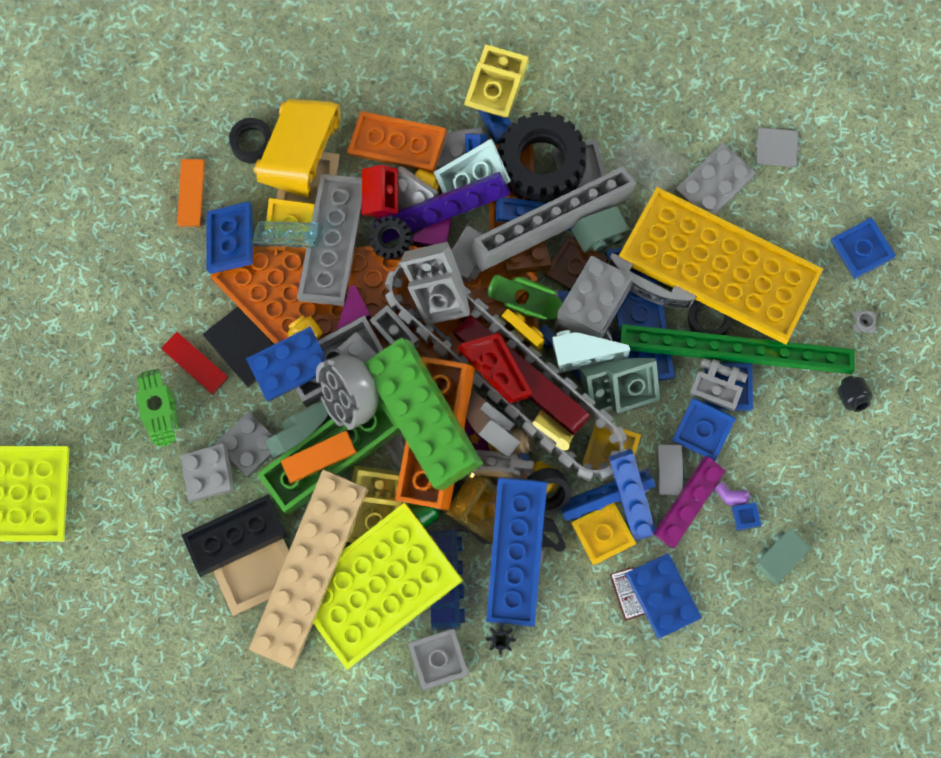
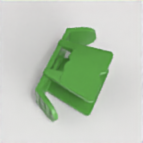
[488,275,563,320]
[136,369,179,446]

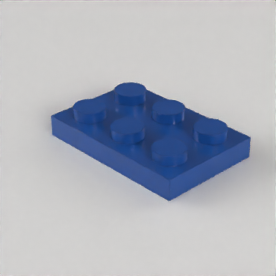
[206,201,253,274]
[246,327,327,402]
[625,553,702,640]

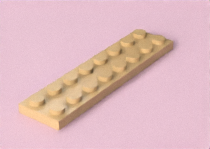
[249,470,369,669]

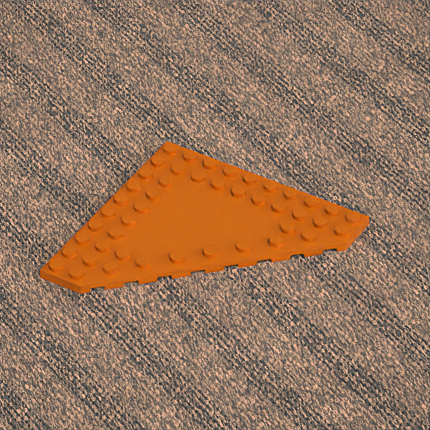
[210,245,538,361]

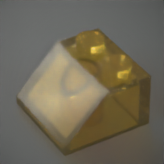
[445,473,497,544]

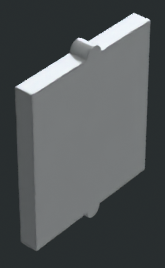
[755,128,800,167]

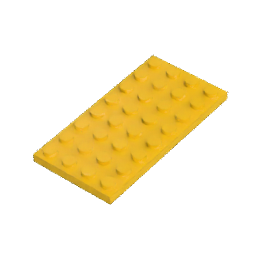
[618,187,823,344]

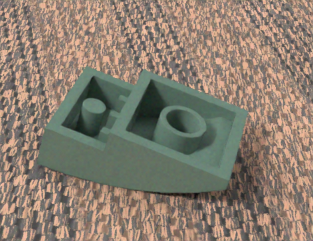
[579,358,660,414]
[265,402,328,458]

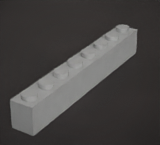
[468,167,637,272]

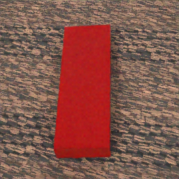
[161,332,229,395]

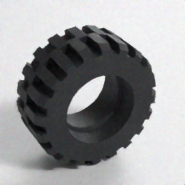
[498,111,586,203]

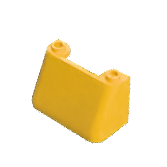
[254,99,341,199]

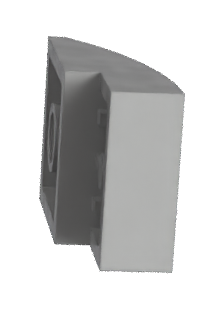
[400,242,470,325]
[467,388,520,457]

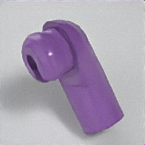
[714,481,750,506]

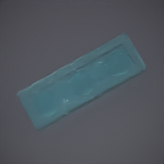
[252,221,323,248]

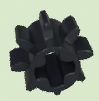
[486,623,516,655]

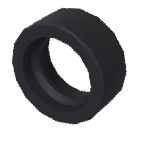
[229,117,272,164]
[687,300,733,335]
[527,468,571,515]

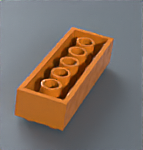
[395,357,476,510]

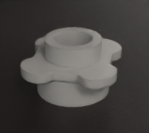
[853,310,877,334]

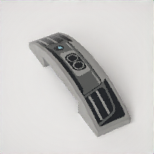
[608,253,696,308]

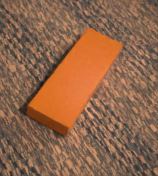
[177,159,205,227]
[281,431,357,483]

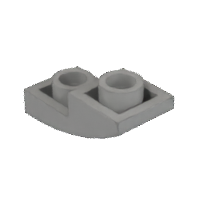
[656,444,683,495]

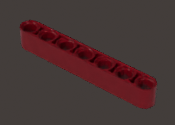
[452,315,590,435]

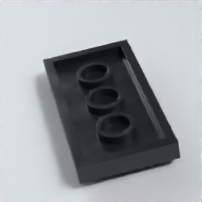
[182,494,288,577]

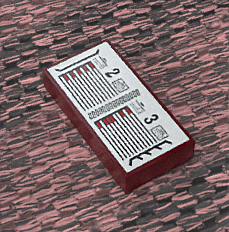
[610,567,645,621]

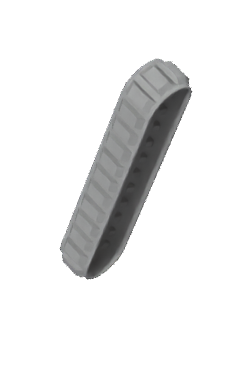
[385,262,627,482]

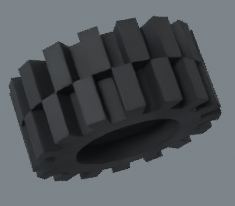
[369,216,414,260]

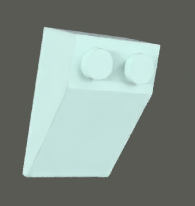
[434,139,510,215]
[552,330,630,373]

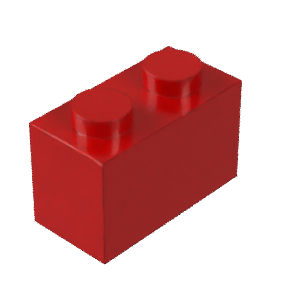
[362,165,398,218]

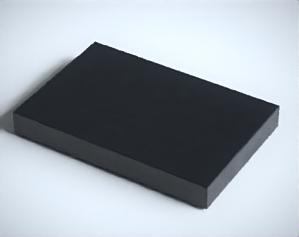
[203,306,273,388]

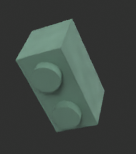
[571,206,630,253]
[754,528,811,586]

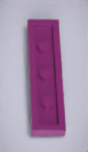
[653,456,725,549]

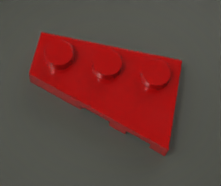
[457,333,532,404]

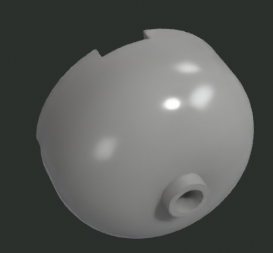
[316,355,379,430]

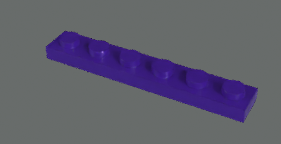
[373,172,510,243]

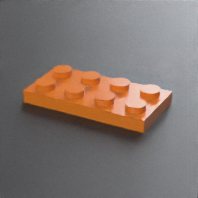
[347,111,447,173]

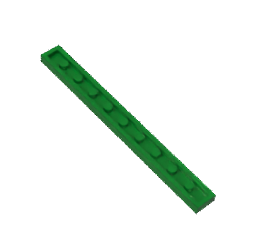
[620,324,855,374]

